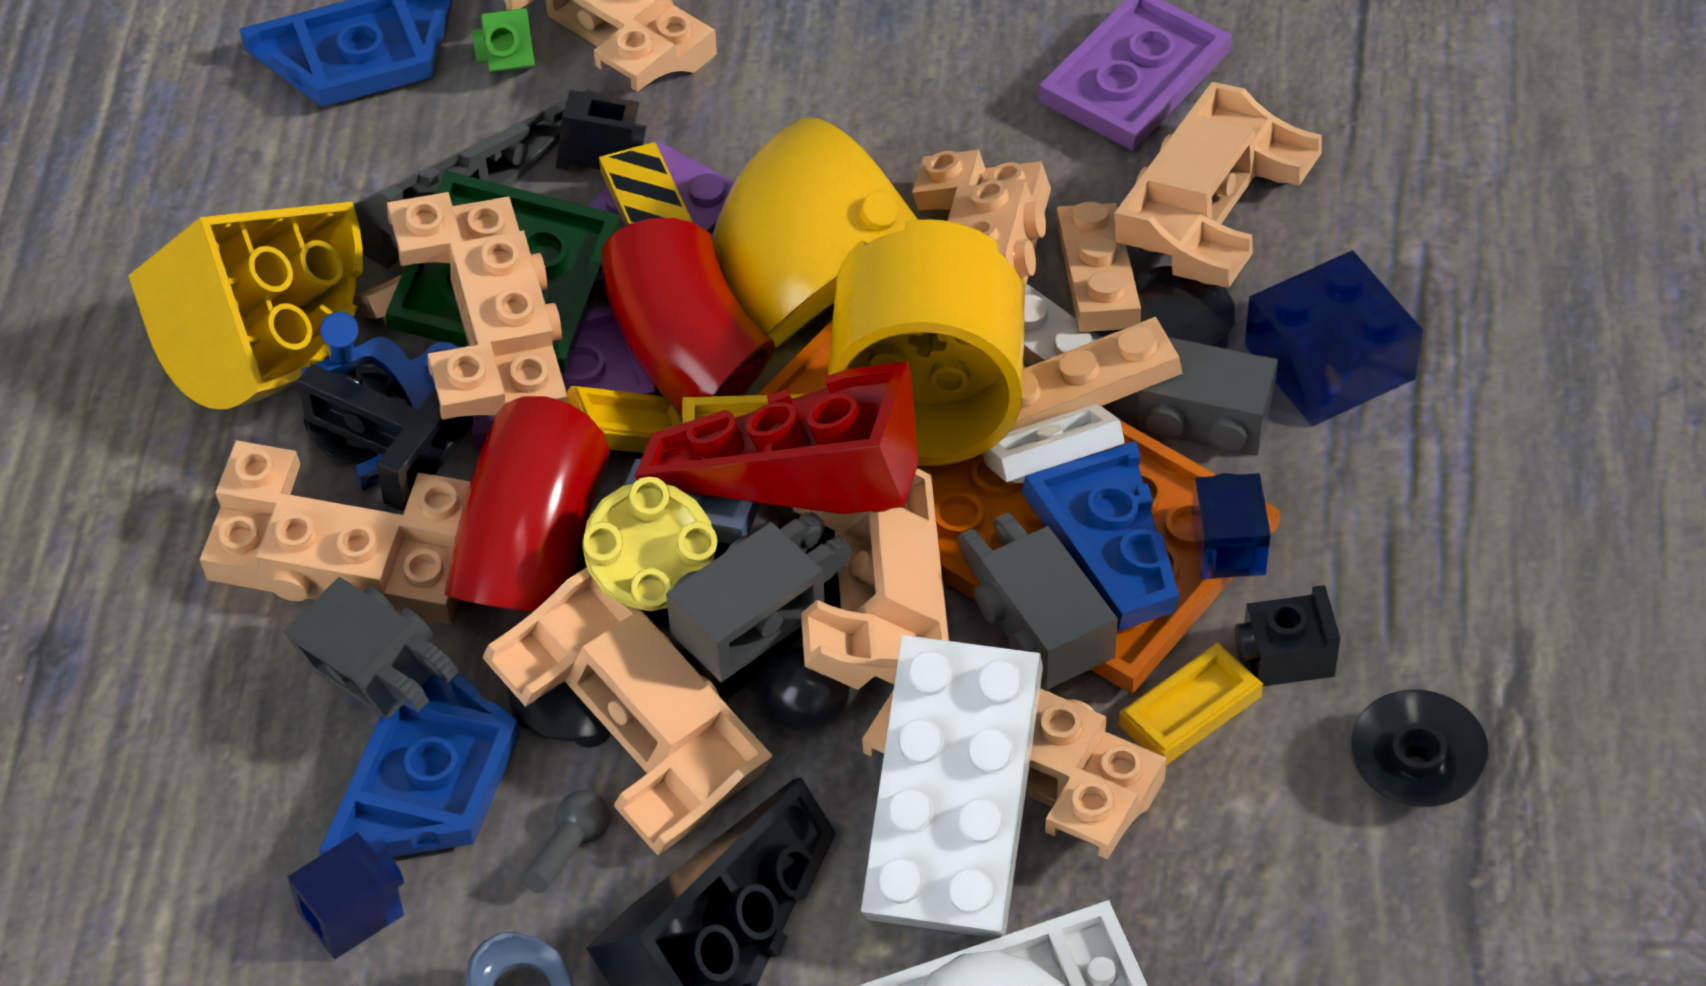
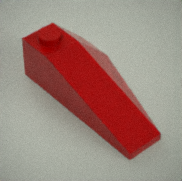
[635,361,918,514]

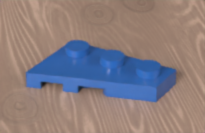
[1022,441,1179,631]

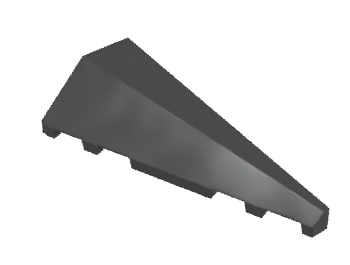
[354,89,596,269]

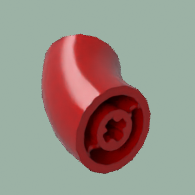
[600,218,775,416]
[444,396,610,612]

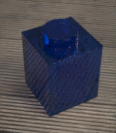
[1191,473,1271,579]
[287,832,404,960]

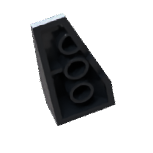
[586,777,836,986]

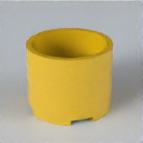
[828,219,1025,466]

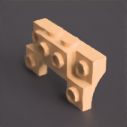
[503,0,717,92]
[1114,82,1322,288]
[912,149,1051,288]
[387,192,568,420]
[200,440,470,625]
[793,468,949,690]
[482,567,773,856]
[862,689,1167,860]

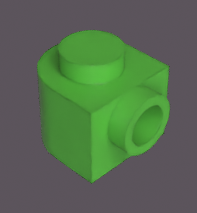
[472,8,535,73]

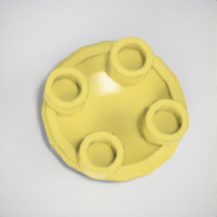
[582,477,718,611]

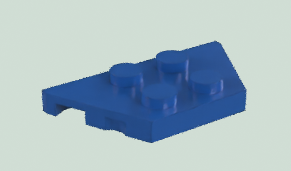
[239,0,453,107]
[319,673,520,867]

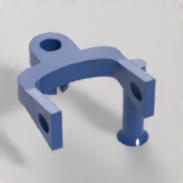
[302,312,458,490]

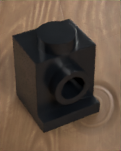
[556,90,647,170]
[1235,585,1341,687]

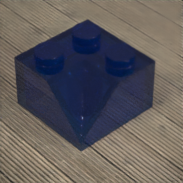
[1244,250,1424,427]

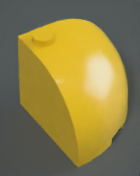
[712,117,918,350]
[128,201,363,410]

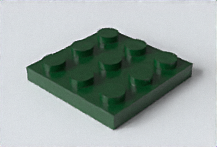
[386,170,620,374]

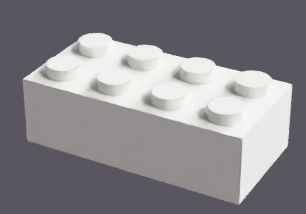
[861,635,1043,938]

